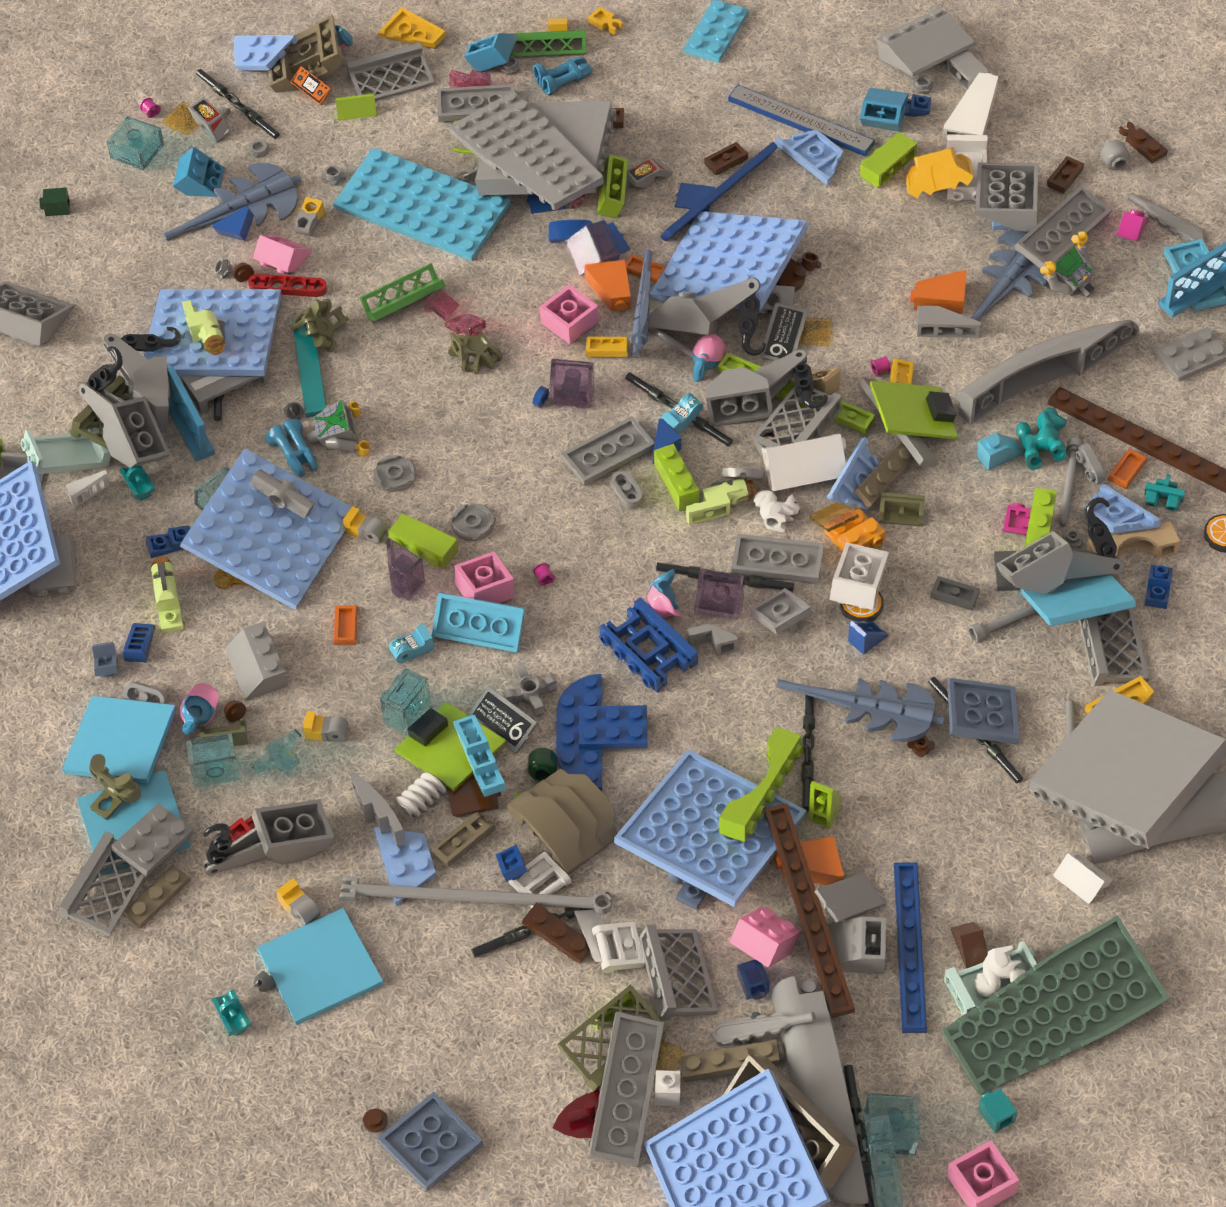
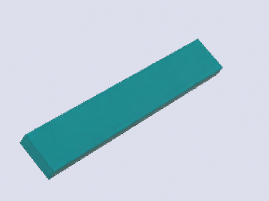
[292,319,326,418]

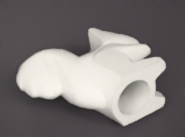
[753,490,800,533]
[974,945,1026,998]

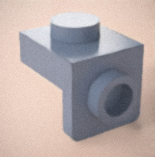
[92,642,118,677]

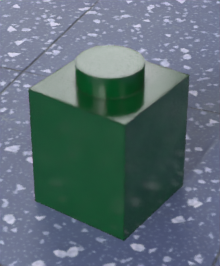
[39,187,70,216]

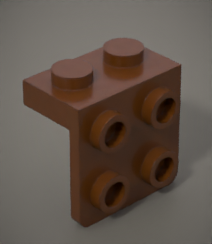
[446,774,501,817]

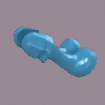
[533,57,592,95]
[265,419,318,477]

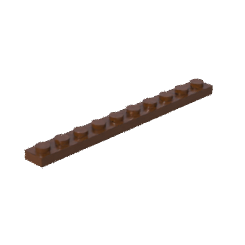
[1048,387,1226,493]
[765,803,855,1018]

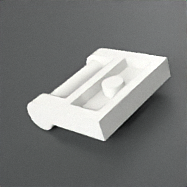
[509,851,572,907]
[592,922,645,973]

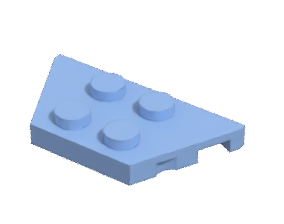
[234,35,298,71]
[775,130,844,185]
[827,437,879,511]
[1084,484,1161,534]
[374,827,436,905]

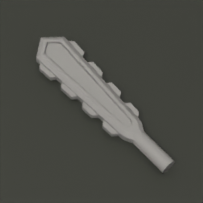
[1128,192,1205,242]
[710,1012,815,1046]

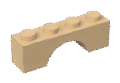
[1086,521,1180,558]

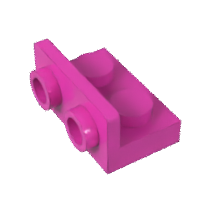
[1003,503,1031,536]

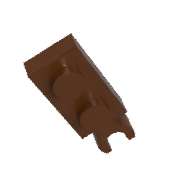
[1119,122,1168,163]

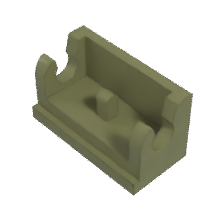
[879,492,925,527]
[199,718,248,750]

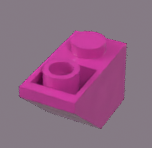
[1117,209,1149,241]

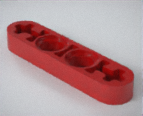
[248,274,327,297]

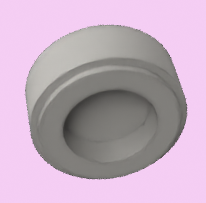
[249,140,269,158]

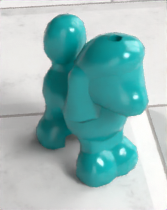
[1016,408,1067,470]

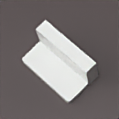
[1054,852,1113,903]

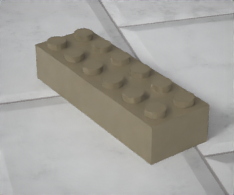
[723,1054,858,1189]

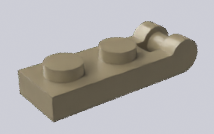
[431,812,495,867]

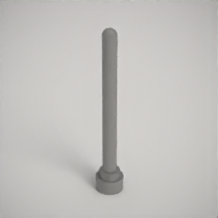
[1059,438,1084,526]
[968,605,1037,643]

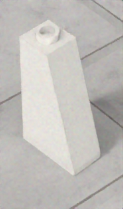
[943,73,998,138]

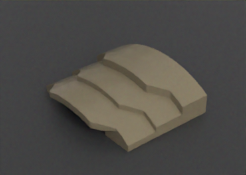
[268,15,343,93]
[507,768,618,875]

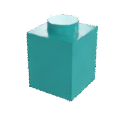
[978,1088,1017,1133]

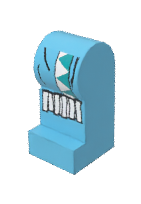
[661,393,703,435]
[389,623,434,663]

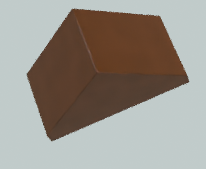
[950,922,988,969]

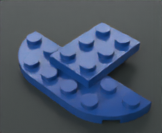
[556,674,648,791]

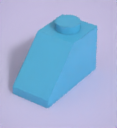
[977,433,1024,471]

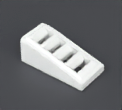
[66,470,110,508]

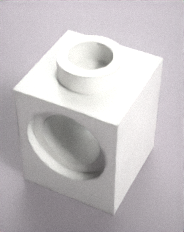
[655,1070,680,1106]

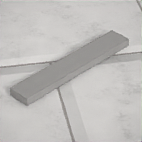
[859,378,938,468]

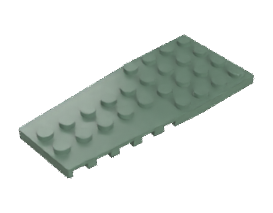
[941,915,1170,1095]

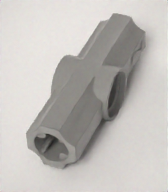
[250,469,315,519]

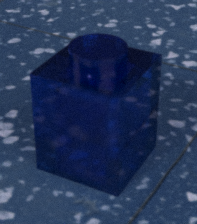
[737,959,770,1000]

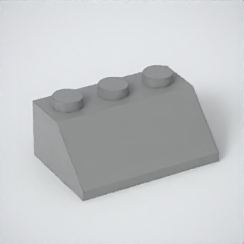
[225,622,288,701]

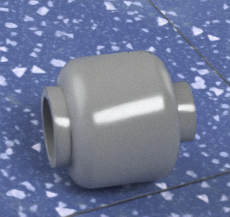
[1100,140,1130,170]

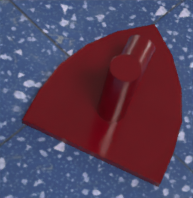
[553,1090,600,1138]

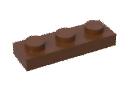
[522,902,590,964]

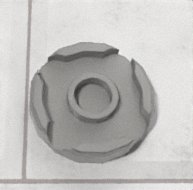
[373,455,416,492]
[722,468,765,479]
[451,504,494,541]

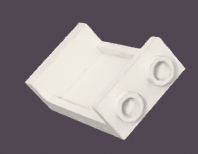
[946,135,987,201]
[762,434,848,491]

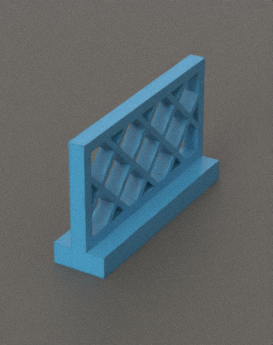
[1159,242,1226,318]
[167,367,215,462]

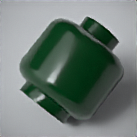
[527,748,558,781]

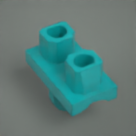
[119,465,155,501]
[1144,474,1185,511]
[212,989,252,1036]

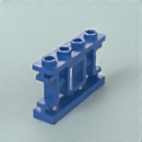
[599,597,698,692]

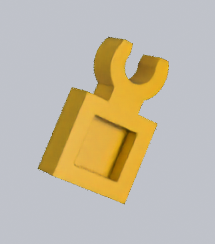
[588,7,623,35]

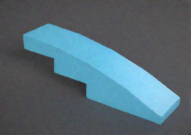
[453,714,506,797]

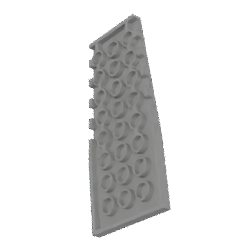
[448,91,604,210]

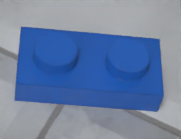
[496,844,528,882]

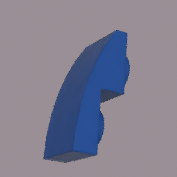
[904,94,931,117]
[549,220,592,243]
[146,526,190,558]
[1145,565,1173,609]

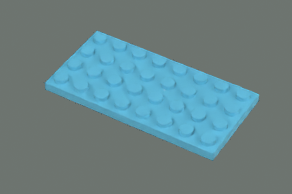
[333,147,511,261]

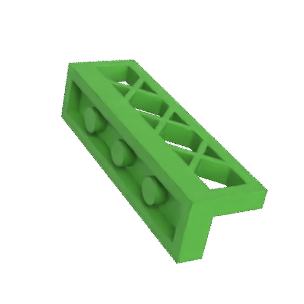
[510,30,586,57]
[359,263,446,321]

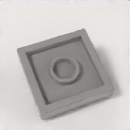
[750,588,812,635]

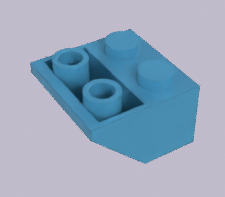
[464,33,518,73]
[860,88,909,132]
[173,147,225,197]

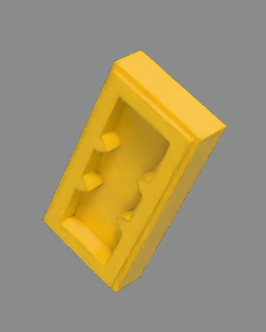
[586,337,628,357]
[890,358,914,384]

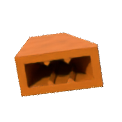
[584,260,631,311]
[910,270,967,314]
[775,836,844,885]

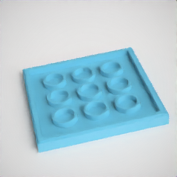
[1021,574,1136,626]
[62,696,177,784]
[77,770,191,876]
[257,908,384,1025]

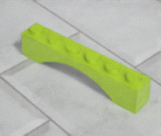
[719,727,803,842]

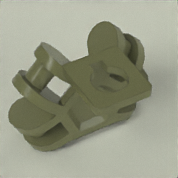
[290,298,349,352]
[448,327,503,374]
[89,754,141,819]

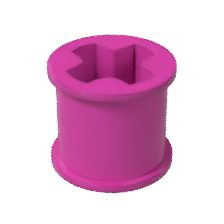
[140,98,161,118]
[871,356,891,376]
[533,563,555,586]

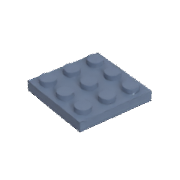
[947,678,1020,744]
[378,1092,483,1192]

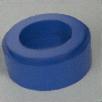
[532,386,549,408]

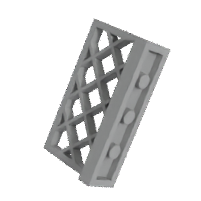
[347,42,435,101]
[753,386,842,447]
[1079,608,1149,686]
[59,831,146,936]
[639,925,718,1020]

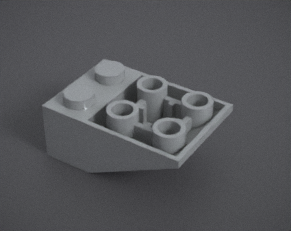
[812,916,886,974]

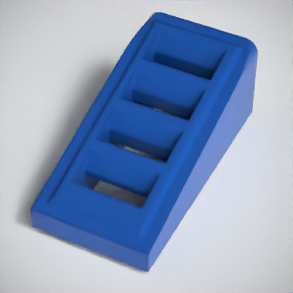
[123,623,155,663]

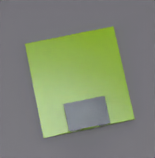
[869,380,958,440]
[394,702,507,791]

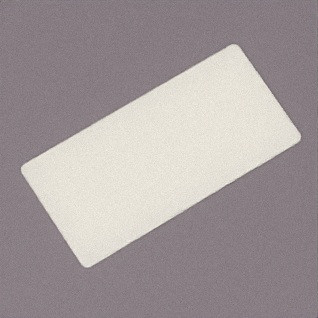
[574,910,618,962]

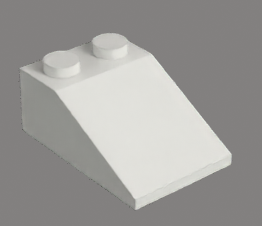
[830,542,889,610]

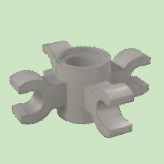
[503,665,557,717]

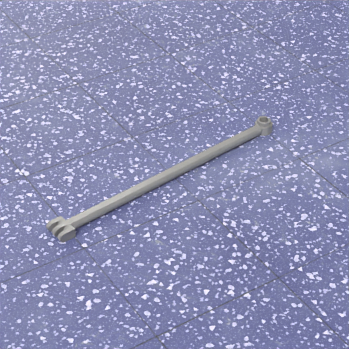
[339,876,612,914]

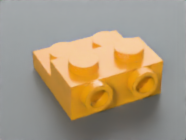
[824,508,885,552]

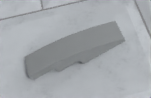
[350,772,406,847]

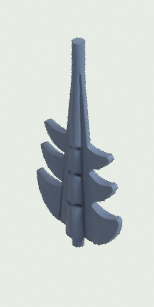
[163,163,301,240]
[971,230,1047,321]
[631,249,652,358]
[776,678,945,742]

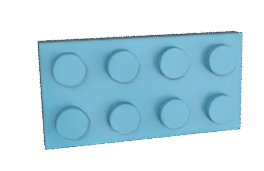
[684,0,749,63]
[1163,239,1226,312]
[431,592,526,653]

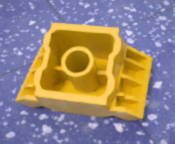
[906,147,974,199]

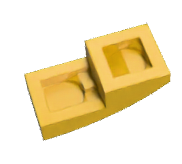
[548,17,568,32]

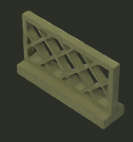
[71,375,132,449]
[557,984,670,1092]

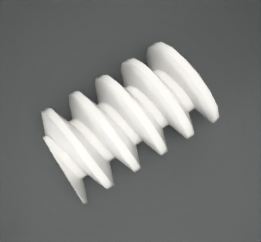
[395,773,446,822]

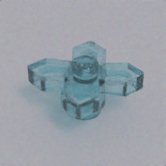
[252,729,302,774]

